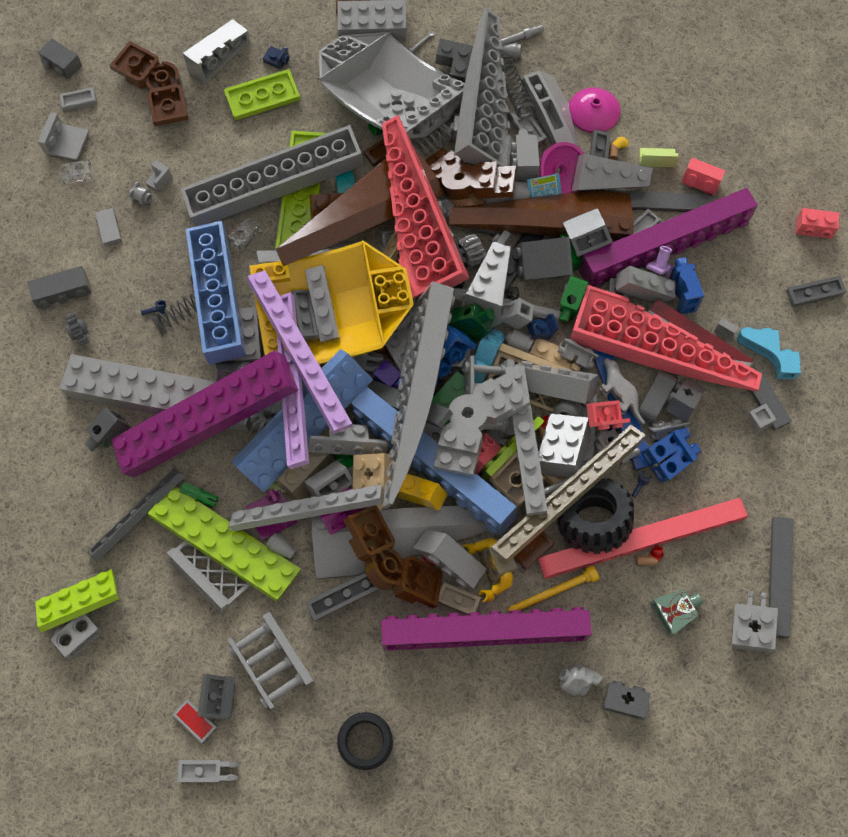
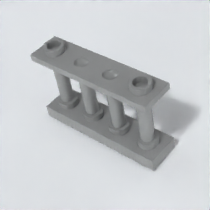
[462,356,515,439]
[227,612,315,711]

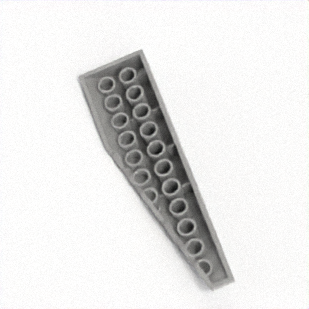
[383,281,455,509]

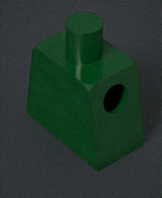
[448,303,495,343]

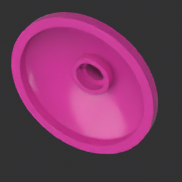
[569,87,621,133]
[539,142,584,194]

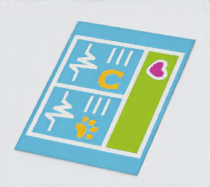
[527,173,562,198]

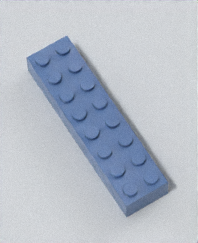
[186,221,247,365]
[232,349,373,492]

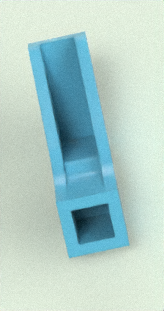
[736,327,801,380]
[474,329,507,384]

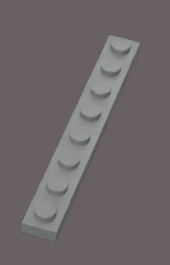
[505,365,547,516]
[229,484,384,531]

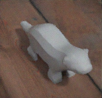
[599,358,645,425]

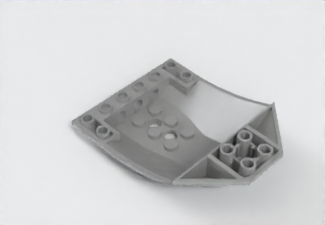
[319,32,465,138]

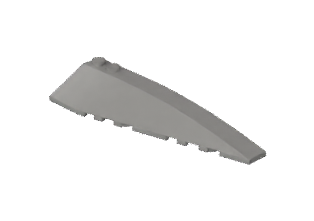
[311,506,489,579]

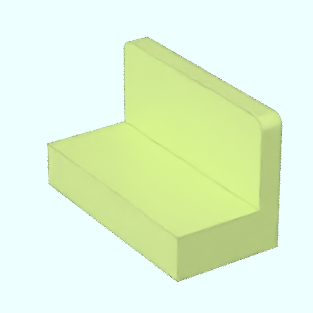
[639,148,678,168]

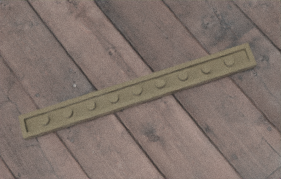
[491,425,646,563]

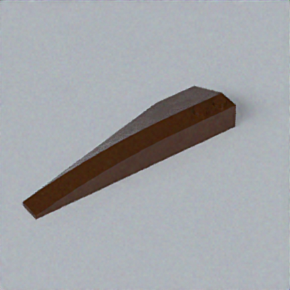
[276,146,444,266]
[449,190,634,242]

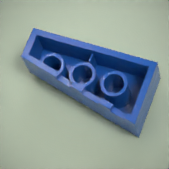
[397,325,477,386]

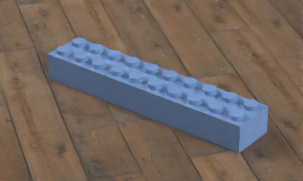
[351,387,516,536]

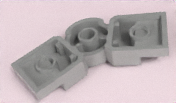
[434,371,531,477]

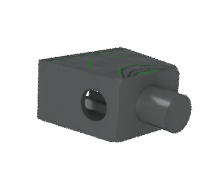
[84,407,131,451]

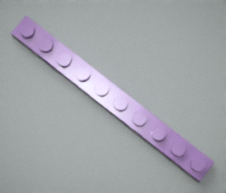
[247,271,352,434]
[277,292,309,469]

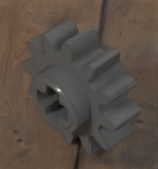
[65,313,89,346]

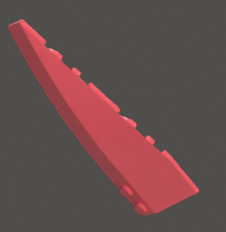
[382,115,470,299]
[570,285,762,391]

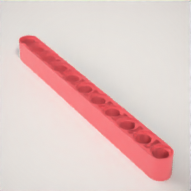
[538,498,748,579]

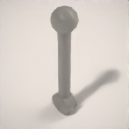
[408,31,435,54]

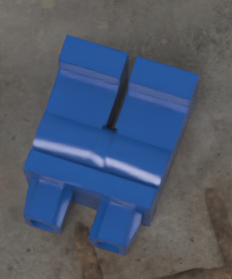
[671,257,704,315]
[641,427,701,483]

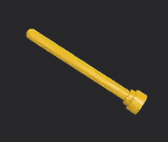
[508,565,599,611]

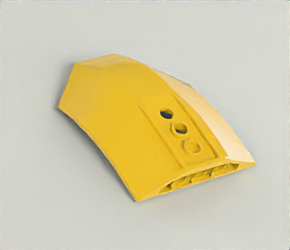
[250,240,414,365]

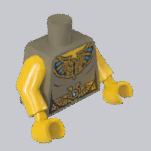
[462,538,517,602]

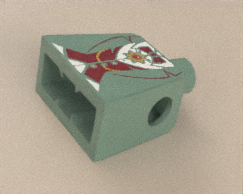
[650,590,703,637]

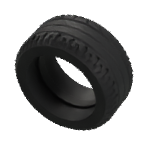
[337,712,393,770]

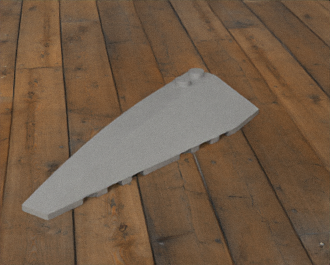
[454,7,512,167]

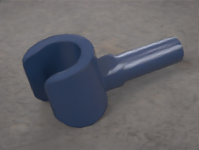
[141,300,166,315]
[631,471,652,498]

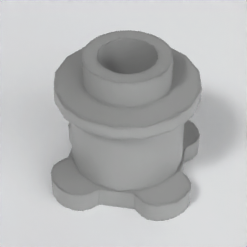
[128,182,153,205]

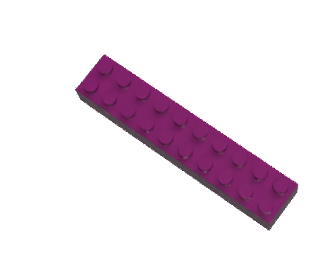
[579,188,758,288]
[111,350,298,477]
[381,607,592,651]

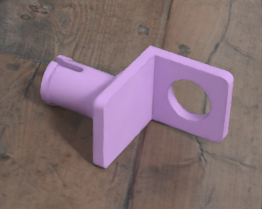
[646,246,674,279]

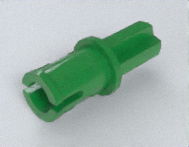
[179,482,219,508]

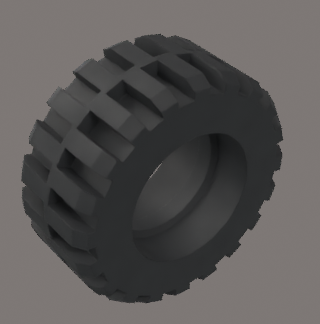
[557,478,634,554]

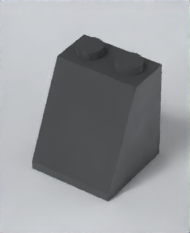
[515,237,573,281]

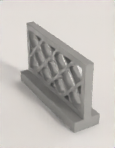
[167,541,252,614]

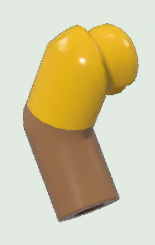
[609,137,629,160]

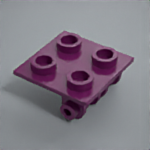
[245,489,298,541]

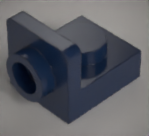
[262,46,290,70]
[527,314,559,339]

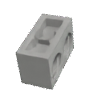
[50,613,103,660]

